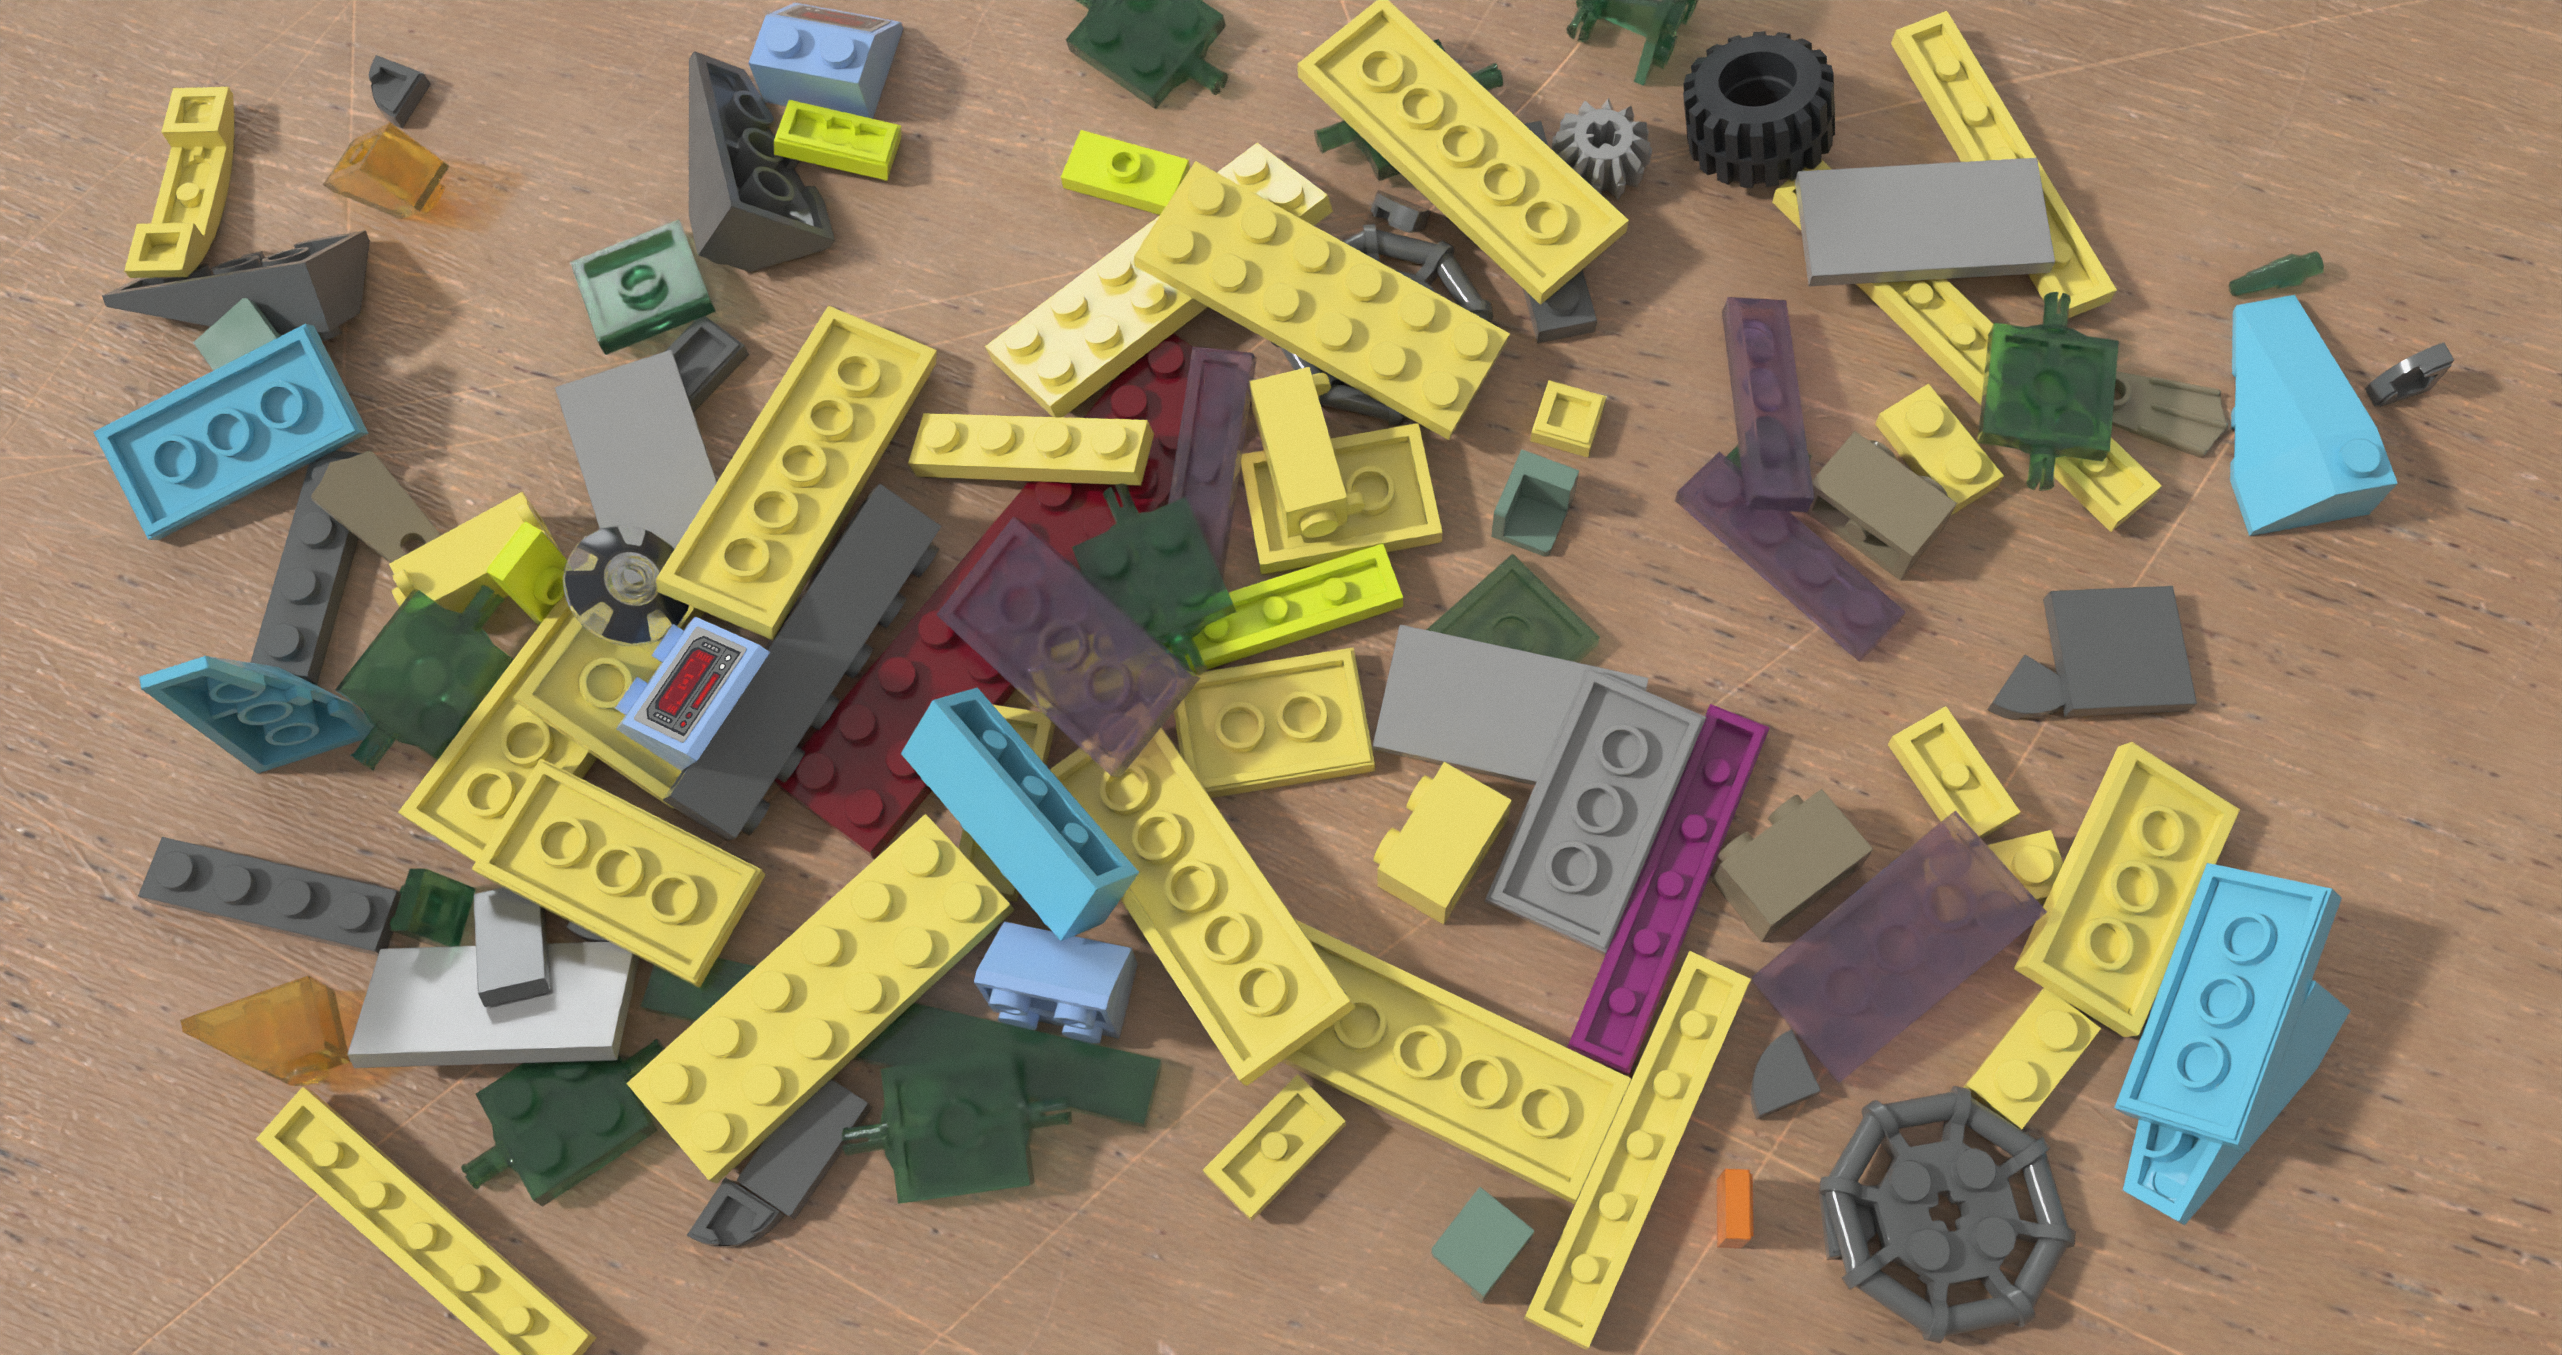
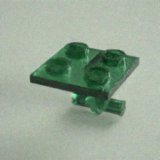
[1566,0,1699,86]

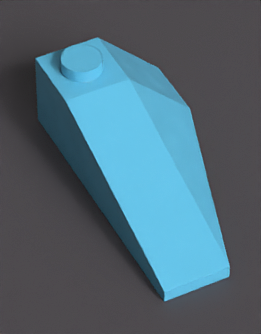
[2230,295,2398,536]
[139,656,378,774]
[2123,980,2351,1225]

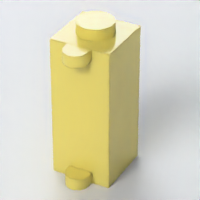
[1249,367,1366,538]
[389,492,563,635]

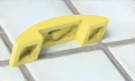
[124,87,234,278]

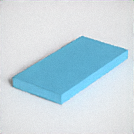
[93,324,369,540]
[2114,863,2342,1153]

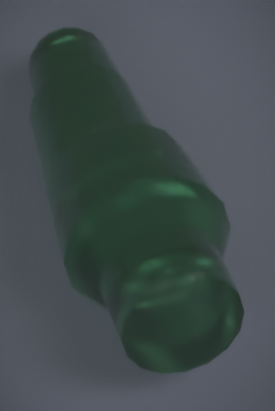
[2228,251,2324,296]

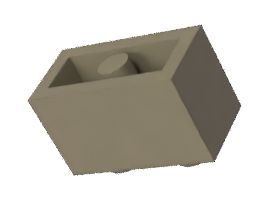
[1800,431,1957,581]
[1712,789,1873,942]

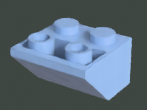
[974,922,1138,1044]

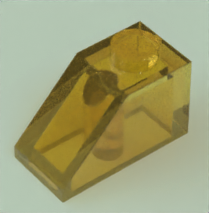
[323,123,449,219]
[180,975,351,1086]

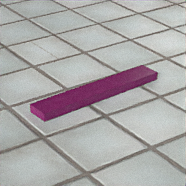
[1567,704,1770,1077]

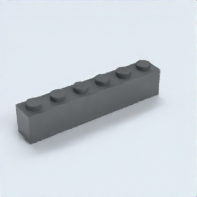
[663,484,942,841]

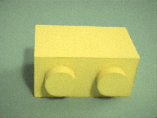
[1373,762,1512,925]

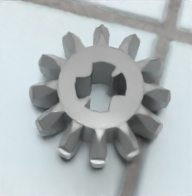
[1552,98,1652,200]

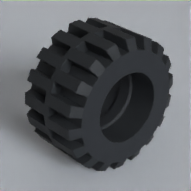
[1683,31,1835,188]

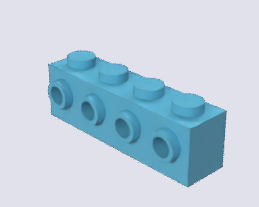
[901,688,1139,941]

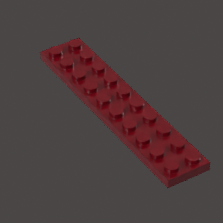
[774,334,1252,860]

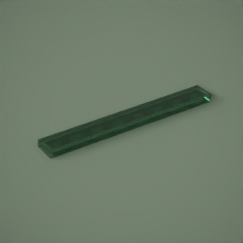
[641,958,1162,1128]

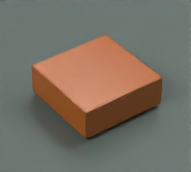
[1717,1168,1754,1249]

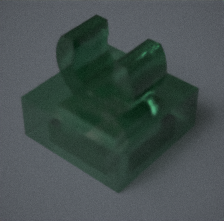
[390,868,476,947]

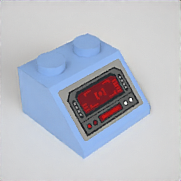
[748,3,903,119]
[615,617,770,771]

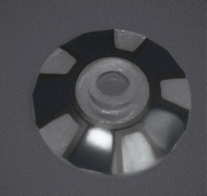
[563,525,689,646]

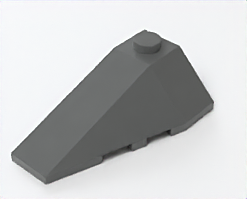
[689,51,835,272]
[102,230,370,341]

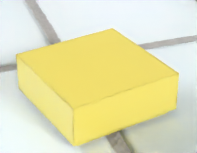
[1530,380,1607,457]

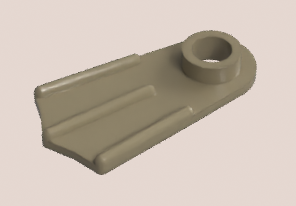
[2081,370,2228,458]
[311,451,440,563]

